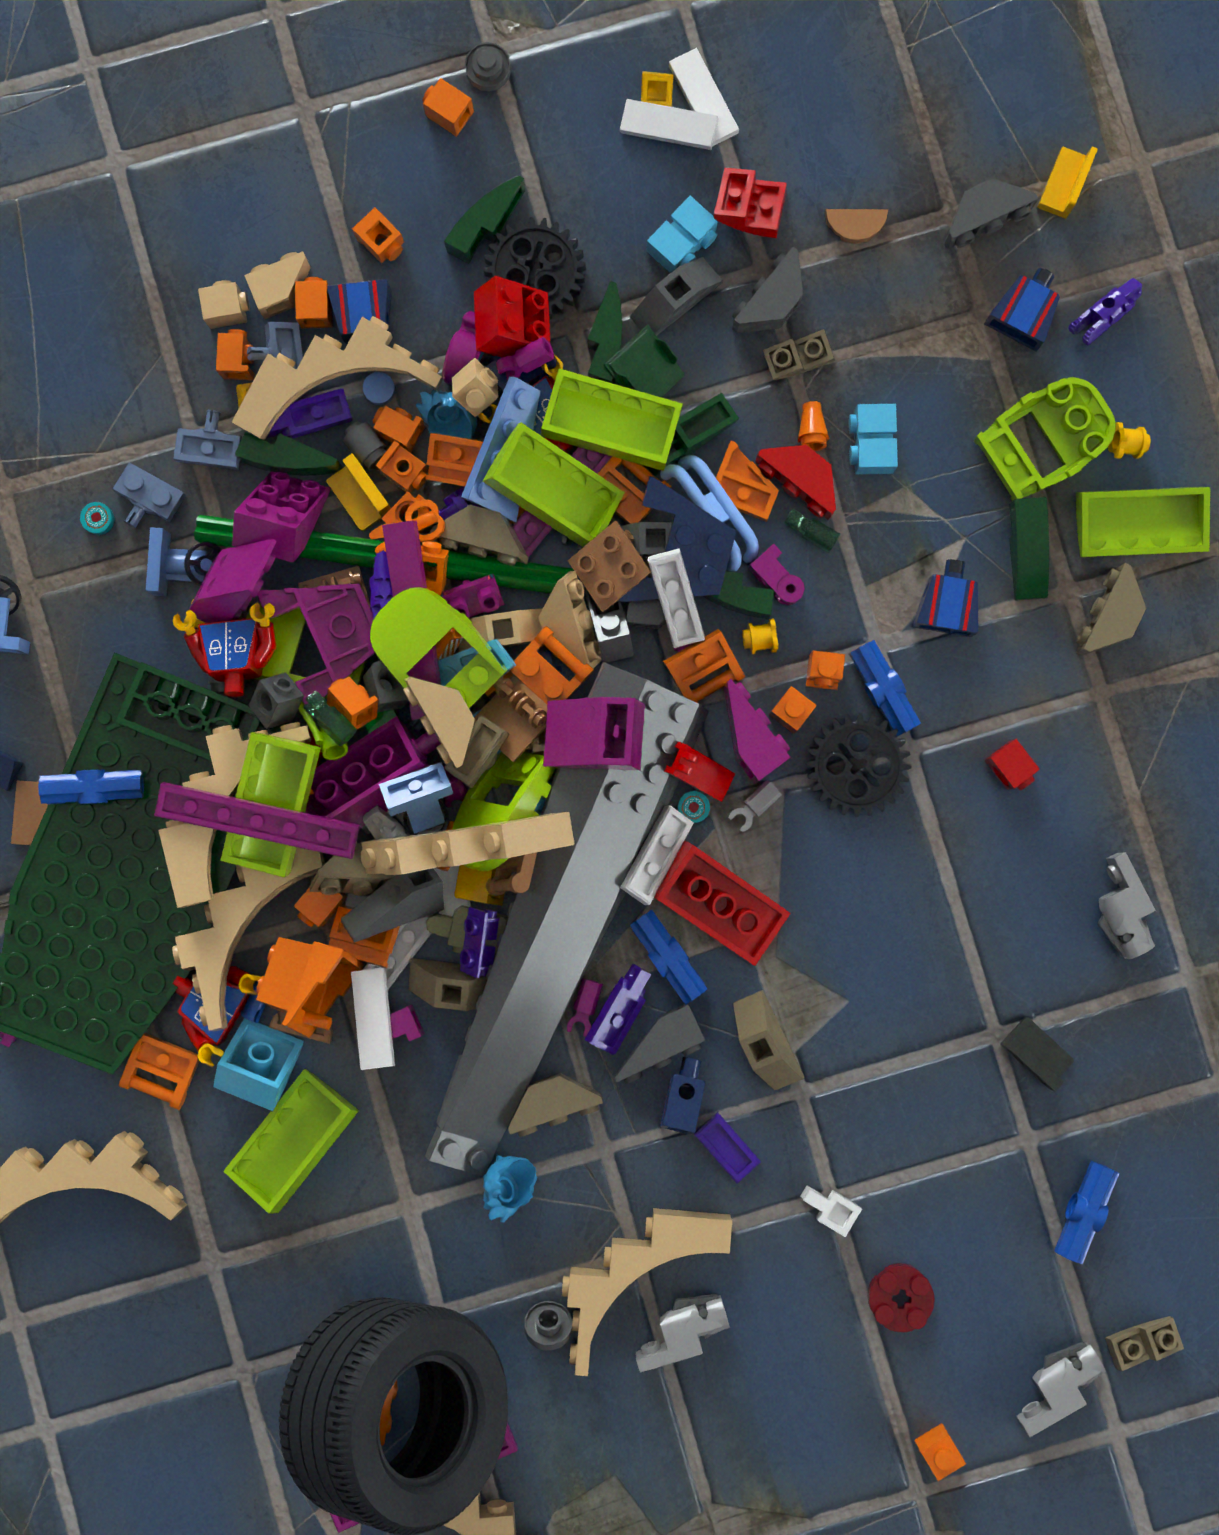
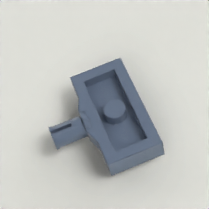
[247,322,303,369]
[173,410,242,470]
[112,462,186,528]

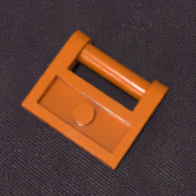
[598,457,672,524]
[510,626,594,705]
[663,629,745,703]
[119,1033,199,1110]

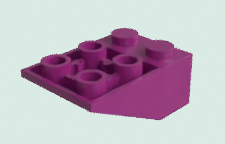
[232,472,330,563]
[189,539,277,623]
[724,679,791,784]
[543,697,645,771]

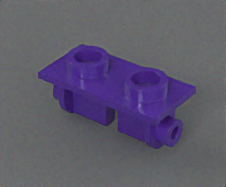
[460,907,500,978]

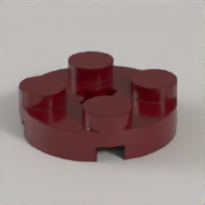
[867,1263,934,1332]

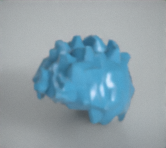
[416,390,478,439]
[483,1155,537,1223]

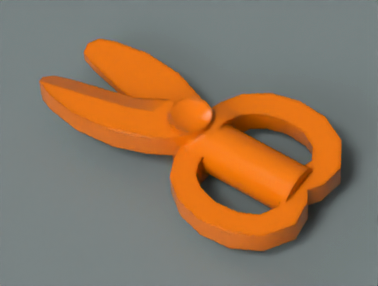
[369,499,445,553]

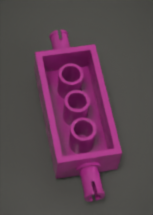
[305,716,441,828]

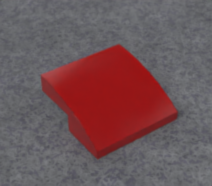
[714,168,787,238]

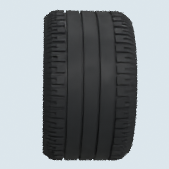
[279,1297,508,1535]

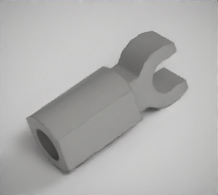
[728,780,782,832]

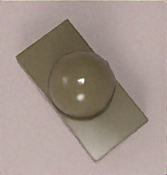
[444,715,509,788]

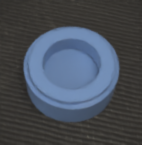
[363,372,395,405]

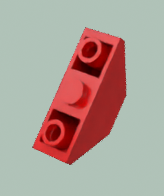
[755,445,836,520]

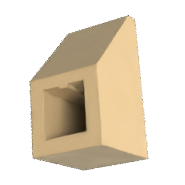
[244,251,311,319]

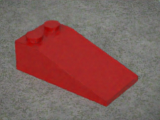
[654,840,791,966]

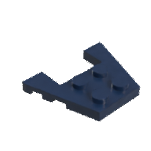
[618,476,737,602]

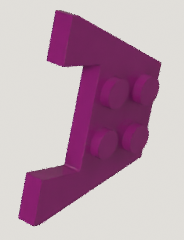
[257,583,375,710]

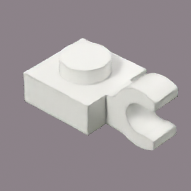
[800,1185,862,1237]

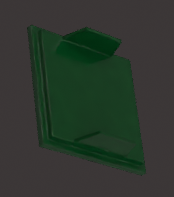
[604,325,685,397]

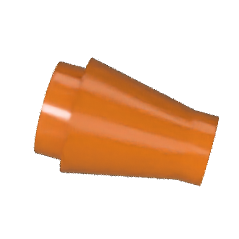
[798,401,829,451]

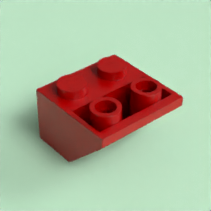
[474,275,550,358]

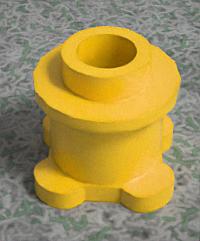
[1108,422,1151,459]
[742,618,778,654]

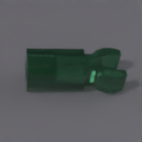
[784,509,840,553]
[303,691,356,747]

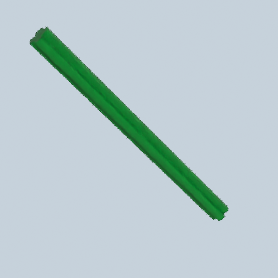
[194,515,574,593]

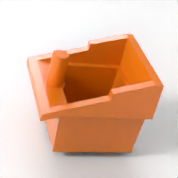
[256,937,364,1038]

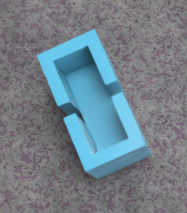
[647,195,718,273]
[849,404,898,474]

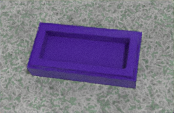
[694,1112,761,1183]

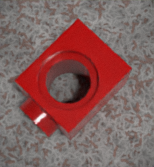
[985,739,1040,791]

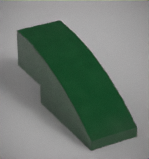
[444,175,526,264]
[588,281,622,384]
[647,393,739,476]
[235,432,342,476]
[1009,497,1049,601]
[703,571,774,620]

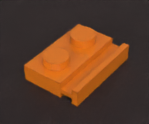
[425,433,483,486]
[328,906,400,968]

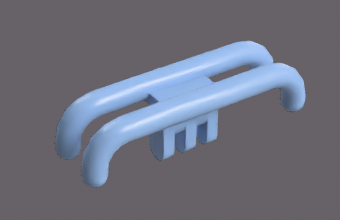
[660,455,759,572]

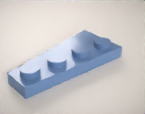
[461,376,541,522]

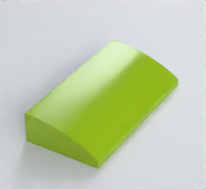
[541,369,683,471]
[482,422,625,547]
[1076,487,1210,557]
[220,732,321,878]
[223,1069,359,1214]

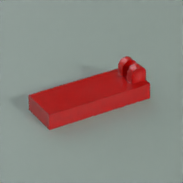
[664,742,736,802]

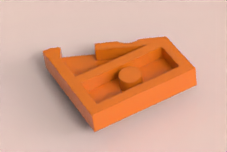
[716,441,779,522]

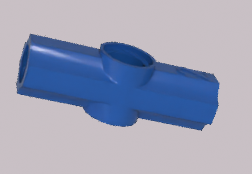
[849,640,921,737]
[38,770,144,804]
[630,909,707,1005]
[1054,1161,1120,1264]

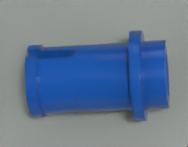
[240,981,266,1023]

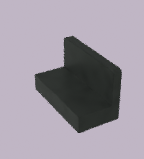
[1000,1017,1074,1092]

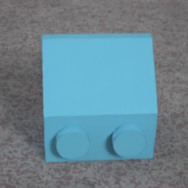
[213,1018,304,1111]

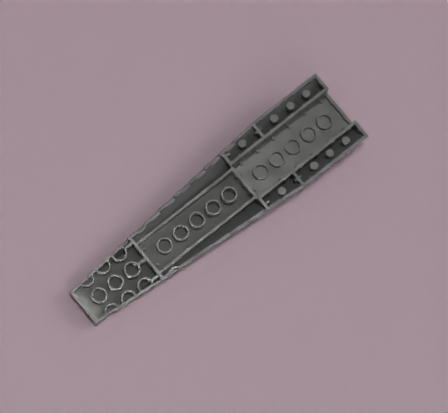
[425,662,709,1176]

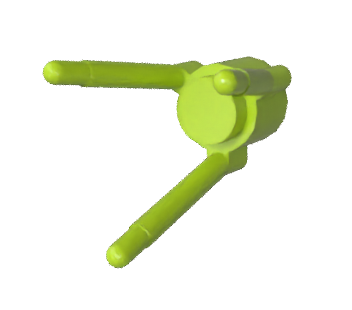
[298,701,351,760]

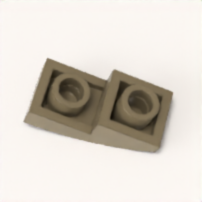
[763,329,835,381]
[1105,1316,1184,1371]

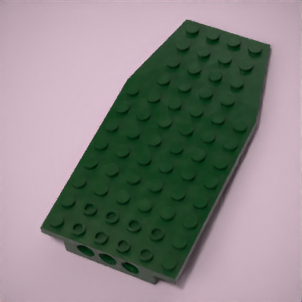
[0,652,289,1075]

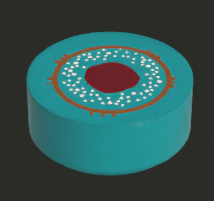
[80,502,115,535]
[678,791,710,823]

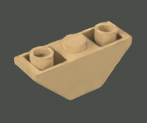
[538,570,602,668]
[458,609,542,652]
[403,676,475,768]

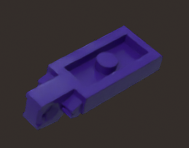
[267,388,353,438]
[585,964,651,1055]

